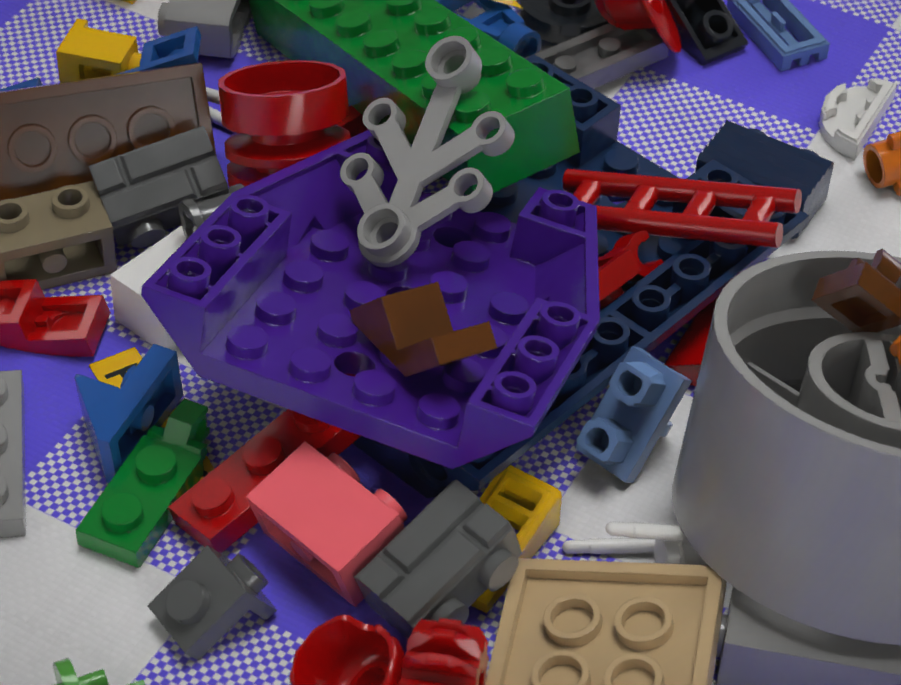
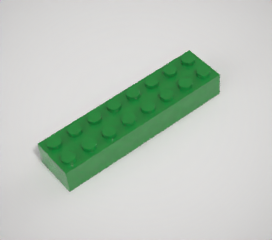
[248,0,580,195]

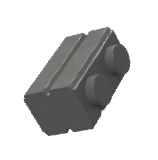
[89,126,229,248]
[354,479,522,639]

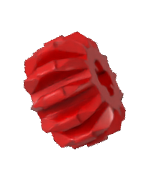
[398,618,489,685]

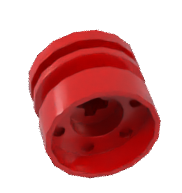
[218,60,351,188]

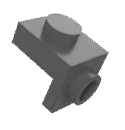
[147,545,277,661]

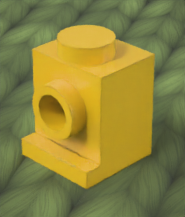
[56,18,142,83]

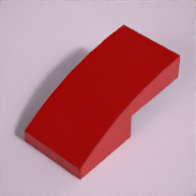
[0,279,110,357]

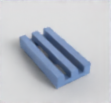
[726,0,830,72]

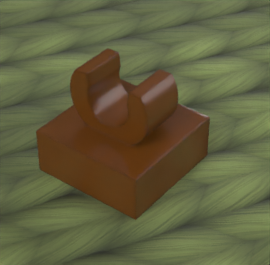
[811,249,901,333]

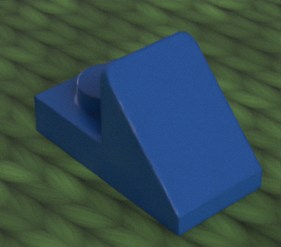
[74,344,184,483]

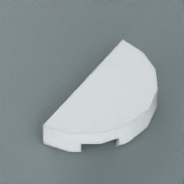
[819,79,897,160]

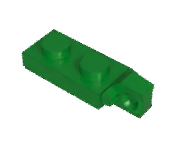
[75,398,210,568]

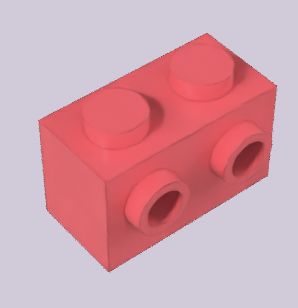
[246,441,407,607]

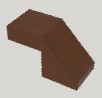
[349,282,497,377]

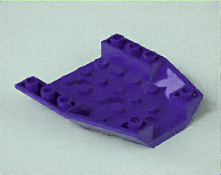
[141,130,600,469]

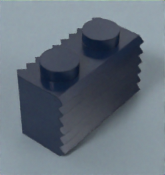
[695,120,834,240]

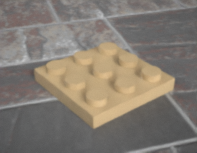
[485,558,727,685]

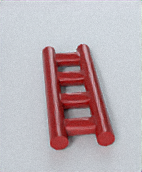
[562,169,802,248]

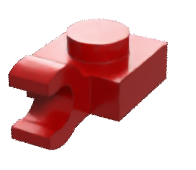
[598,230,663,309]

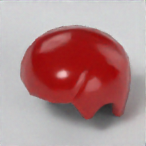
[289,614,405,685]

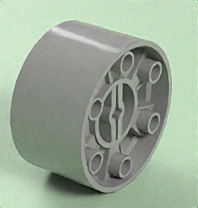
[672,251,901,645]

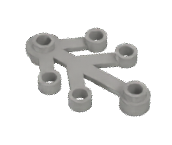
[340,36,515,267]

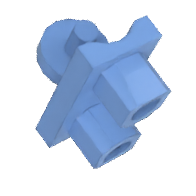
[574,346,692,483]

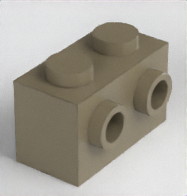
[0,181,117,290]

